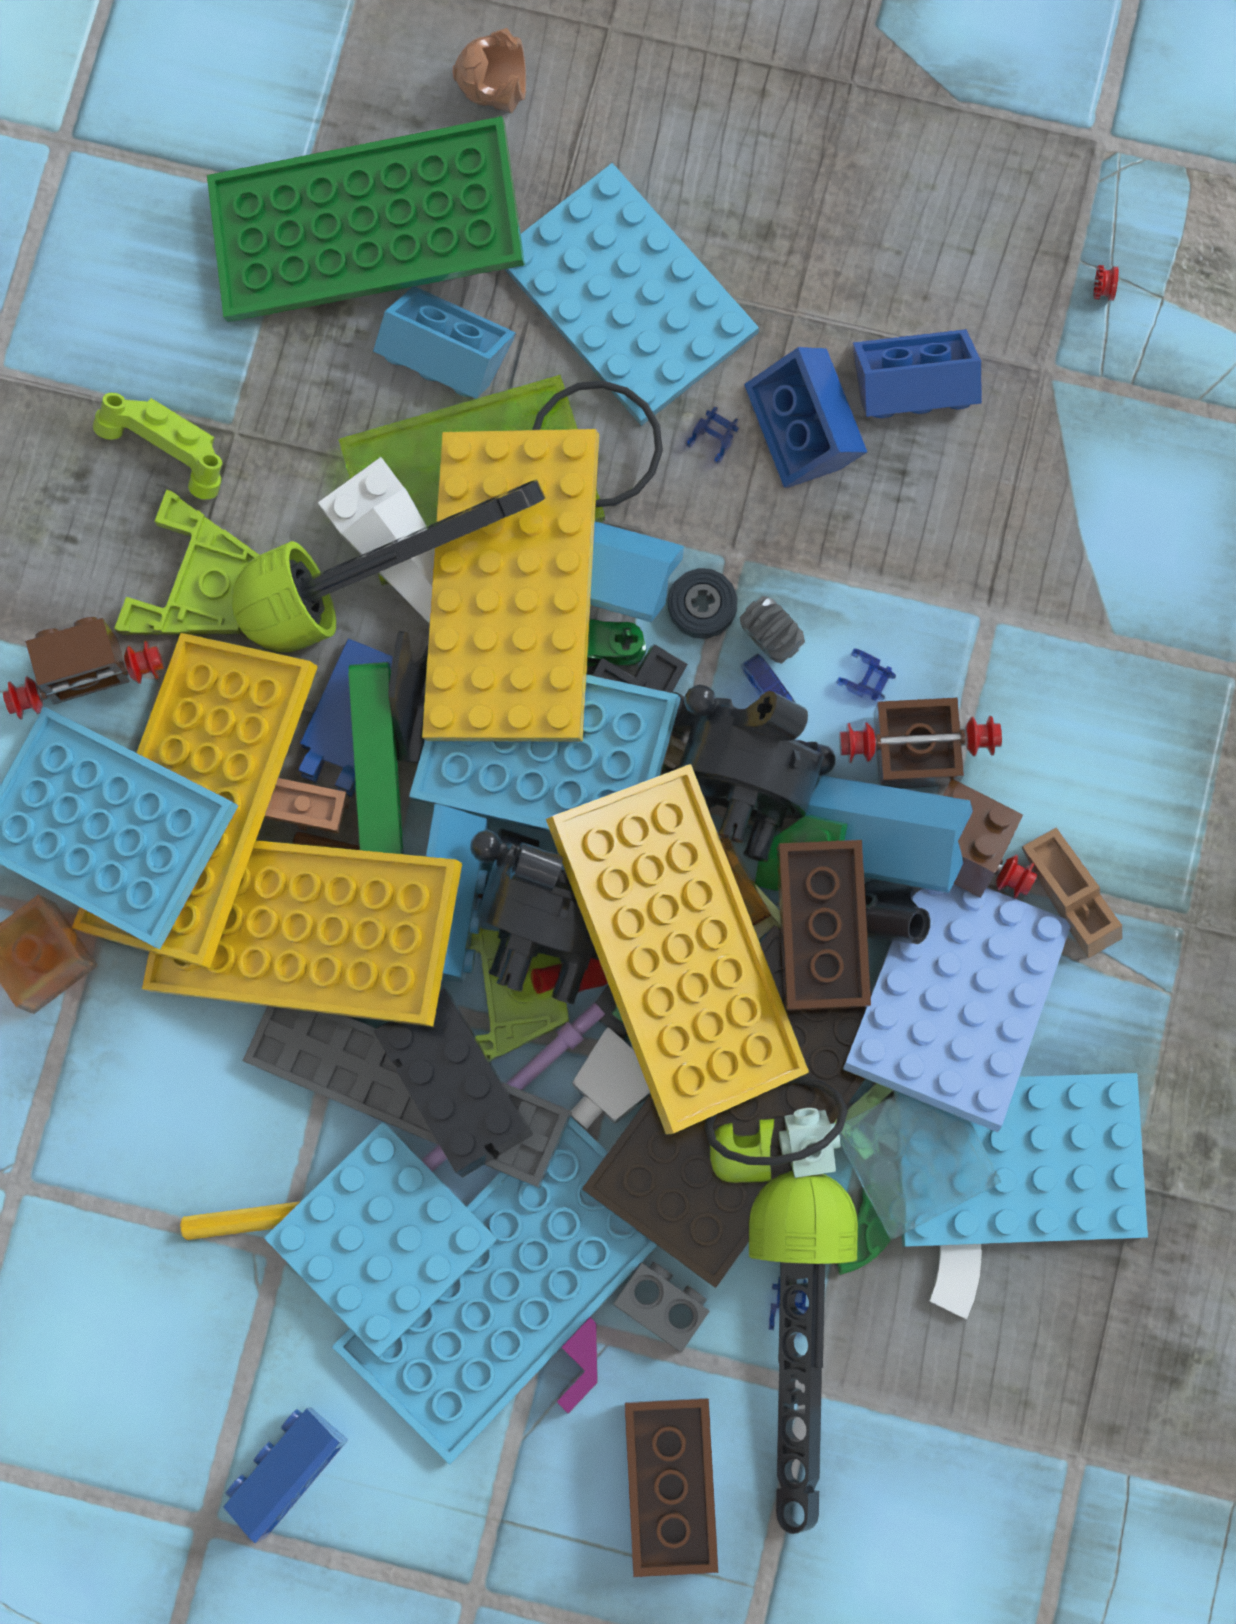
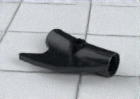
[388,631,428,763]
[864,879,931,944]

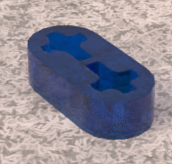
[741,653,796,703]

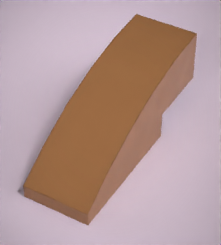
[1022,828,1122,958]

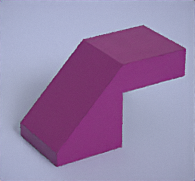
[557,1317,598,1414]

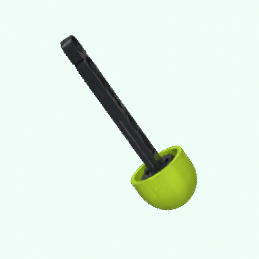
[232,479,545,652]
[749,1171,858,1534]

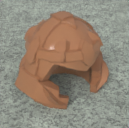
[453,28,526,113]

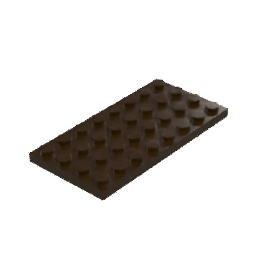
[582,925,871,1288]

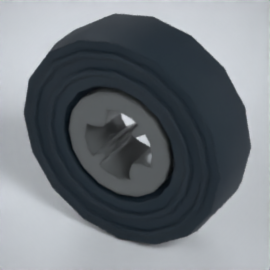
[668,568,738,639]

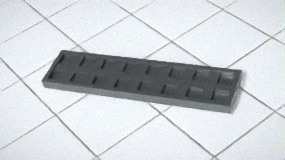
[243,1006,572,1188]

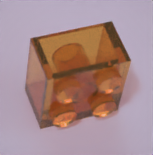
[0,894,98,1014]

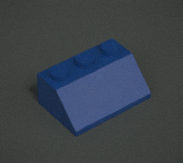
[853,329,982,418]
[744,347,867,488]
[223,1407,348,1543]

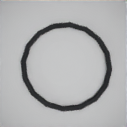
[532,381,663,508]
[704,1076,848,1166]

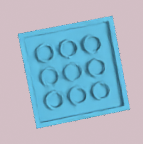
[264,1121,498,1358]

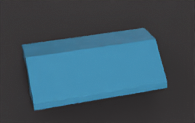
[590,521,684,622]
[806,775,973,893]

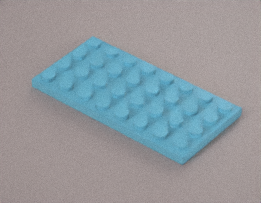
[332,1116,657,1465]

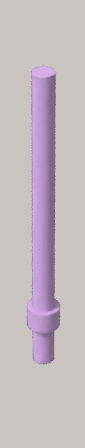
[422,1003,605,1172]

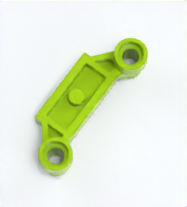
[93,393,222,499]

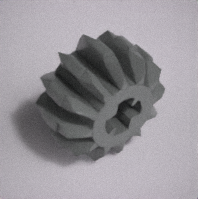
[739,596,805,664]

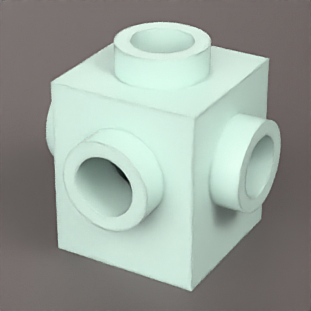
[779,1108,841,1178]

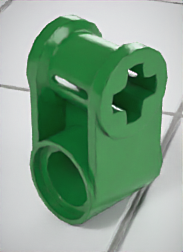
[587,619,647,666]

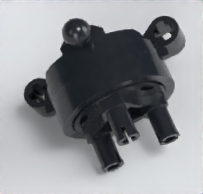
[672,684,836,862]
[470,828,599,1005]

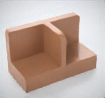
[264,778,350,834]

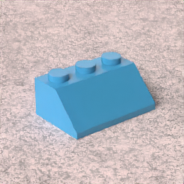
[373,286,516,399]

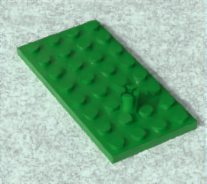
[207,116,525,322]

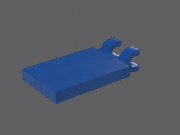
[298,638,393,798]

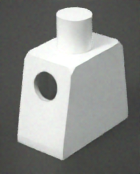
[571,1027,651,1130]

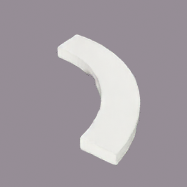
[869,1099,982,1320]

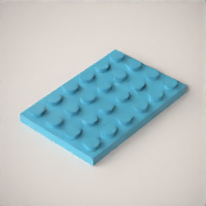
[504,163,759,426]
[409,675,681,832]
[0,707,238,949]
[894,1073,1148,1247]

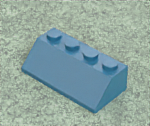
[426,804,494,983]

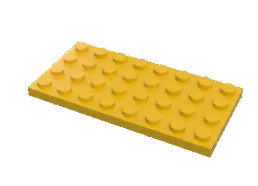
[422,429,599,742]
[72,633,318,969]
[546,764,809,1134]
[142,841,462,1027]

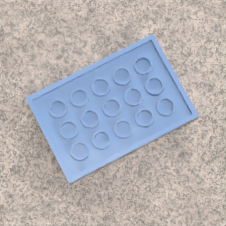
[843,884,1071,1132]

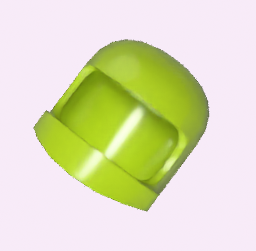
[710,1119,774,1183]

